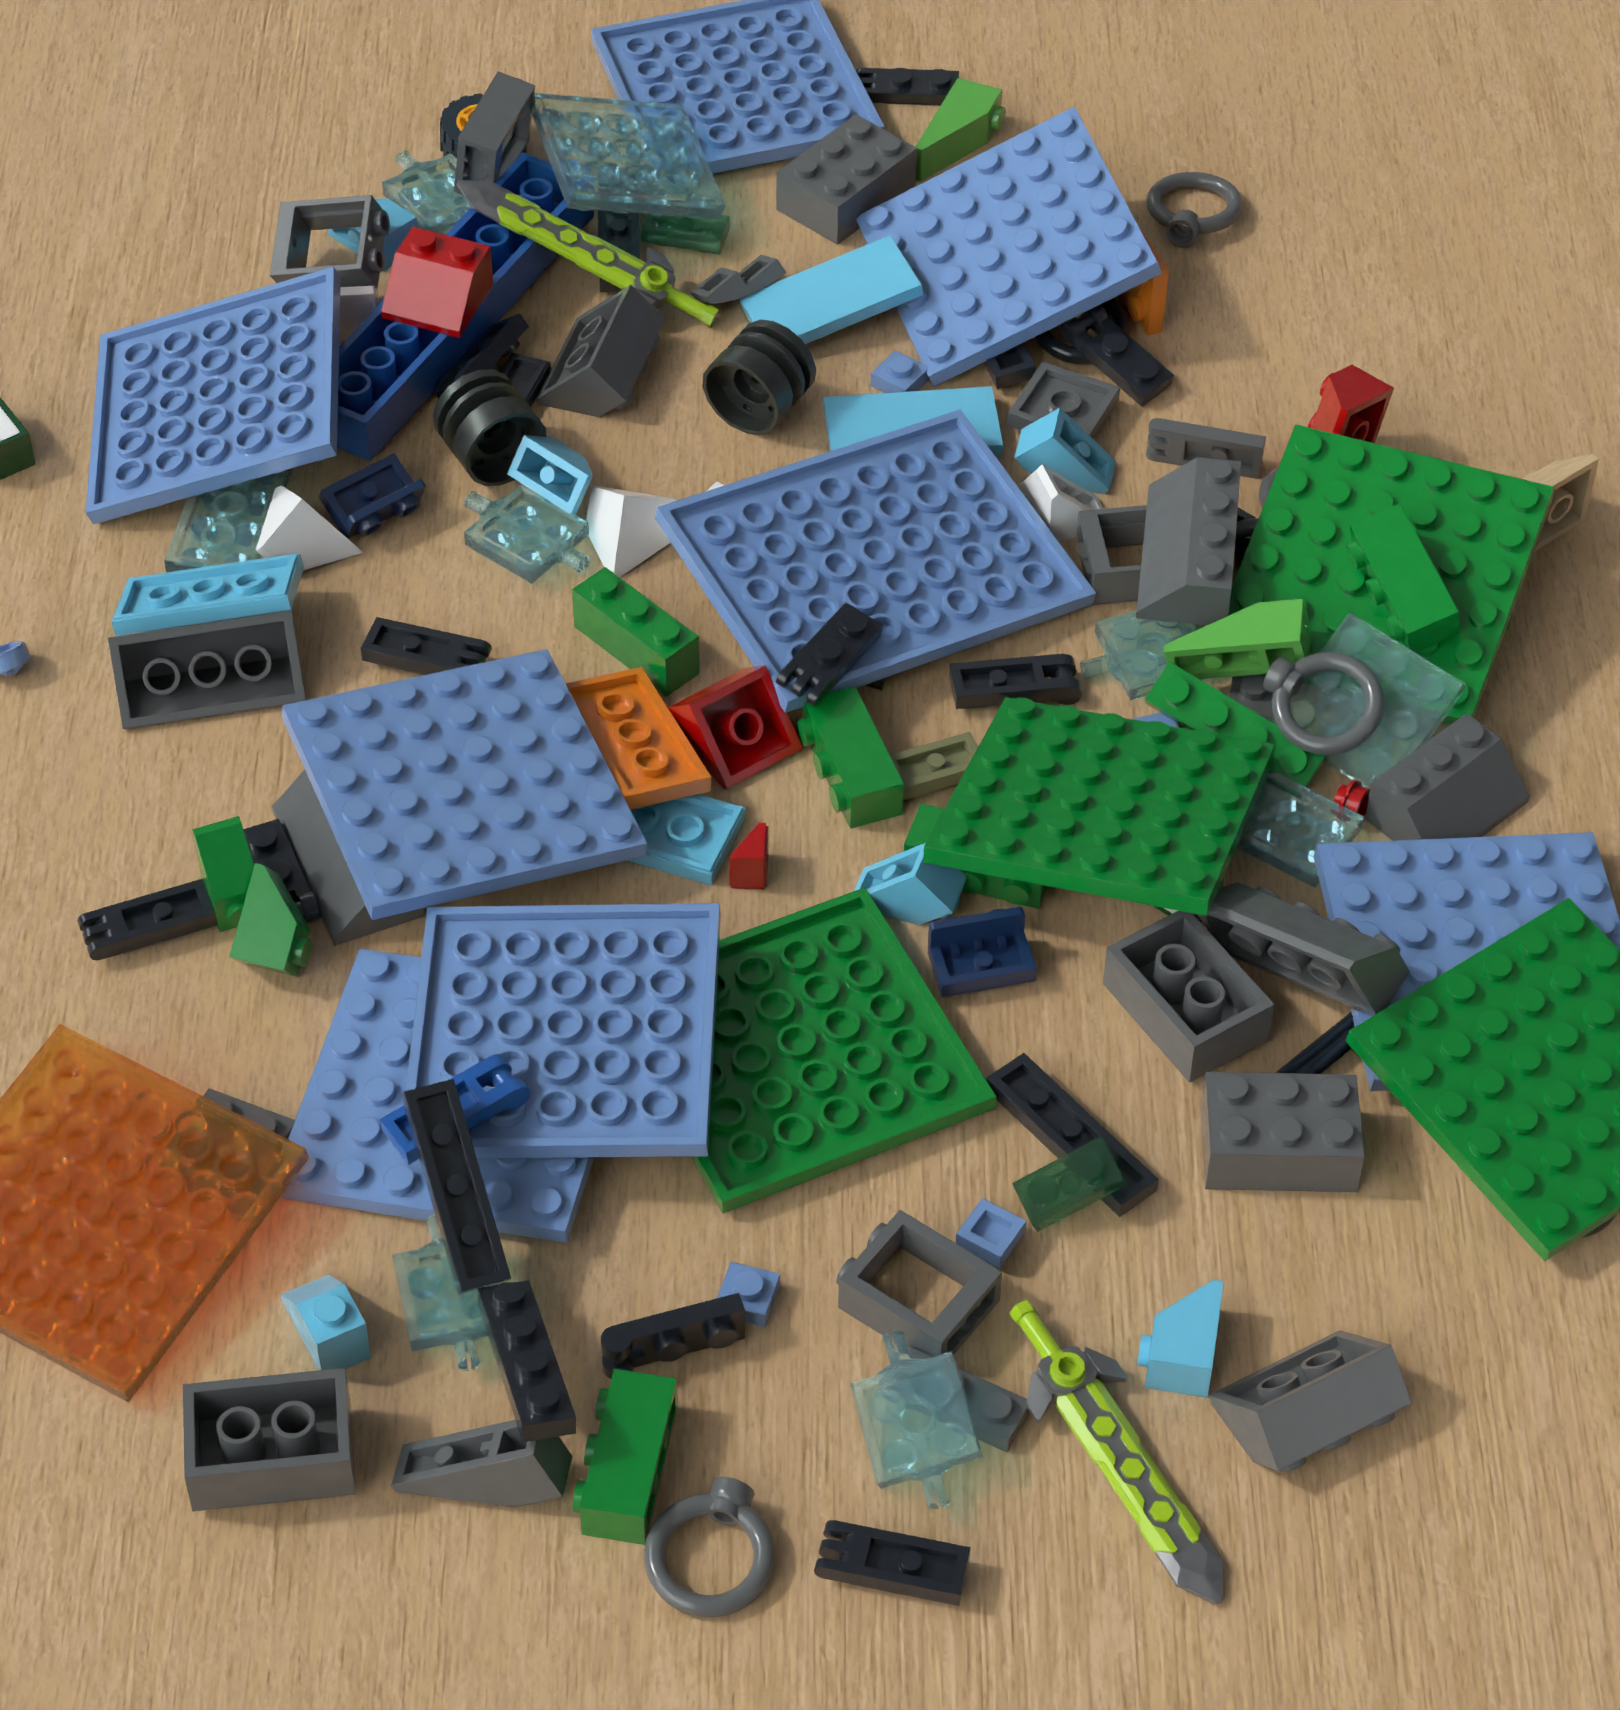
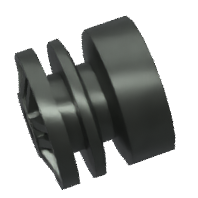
[702,319,816,435]
[433,369,547,486]

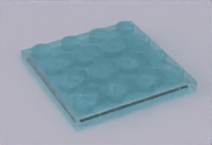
[531,93,726,218]

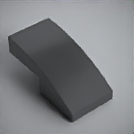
[690,255,786,304]

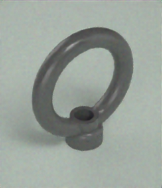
[1146,172,1243,248]
[1263,652,1384,755]
[644,1477,775,1617]

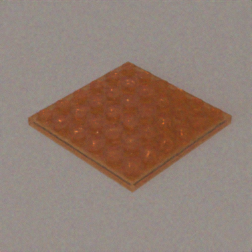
[0,1024,309,1403]

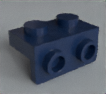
[319,453,426,539]
[927,907,1037,997]

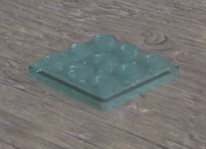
[1271,612,1466,789]

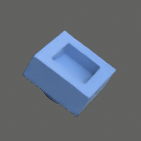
[870,350,929,393]
[955,1198,1027,1268]
[717,1261,780,1327]

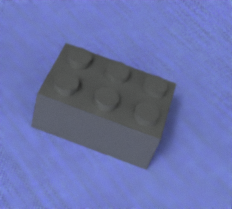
[776,114,917,245]
[1103,911,1275,1083]
[1200,1072,1364,1192]
[183,1368,356,1512]

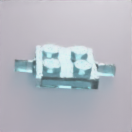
[382,150,471,233]
[464,484,590,584]
[1080,610,1203,700]
[392,1214,505,1371]
[850,1330,983,1510]

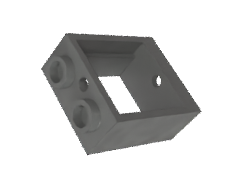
[454,71,535,195]
[270,195,390,289]
[1076,505,1147,605]
[836,1210,1002,1363]

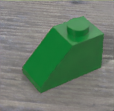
[192,816,254,932]
[229,863,312,977]

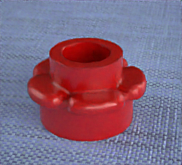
[1332,780,1370,824]

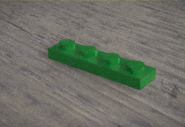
[1144,661,1327,797]

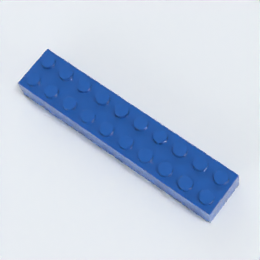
[337,153,594,461]

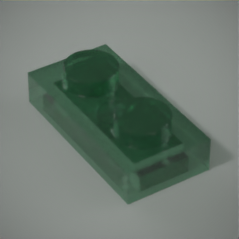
[641,203,730,255]
[1012,1136,1128,1232]

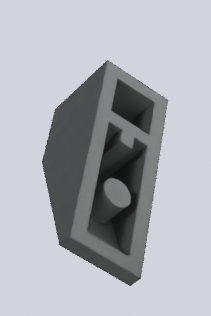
[391,1420,573,1507]

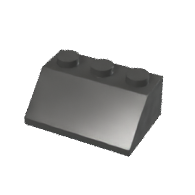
[536,285,666,417]
[1365,713,1530,841]
[1208,1330,1412,1472]

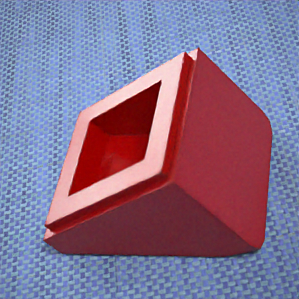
[729,822,769,890]

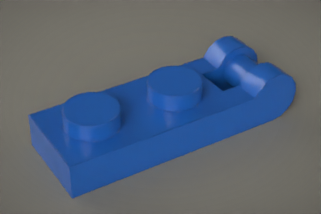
[380,1054,531,1165]

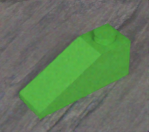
[915,78,1006,181]
[1163,599,1312,679]

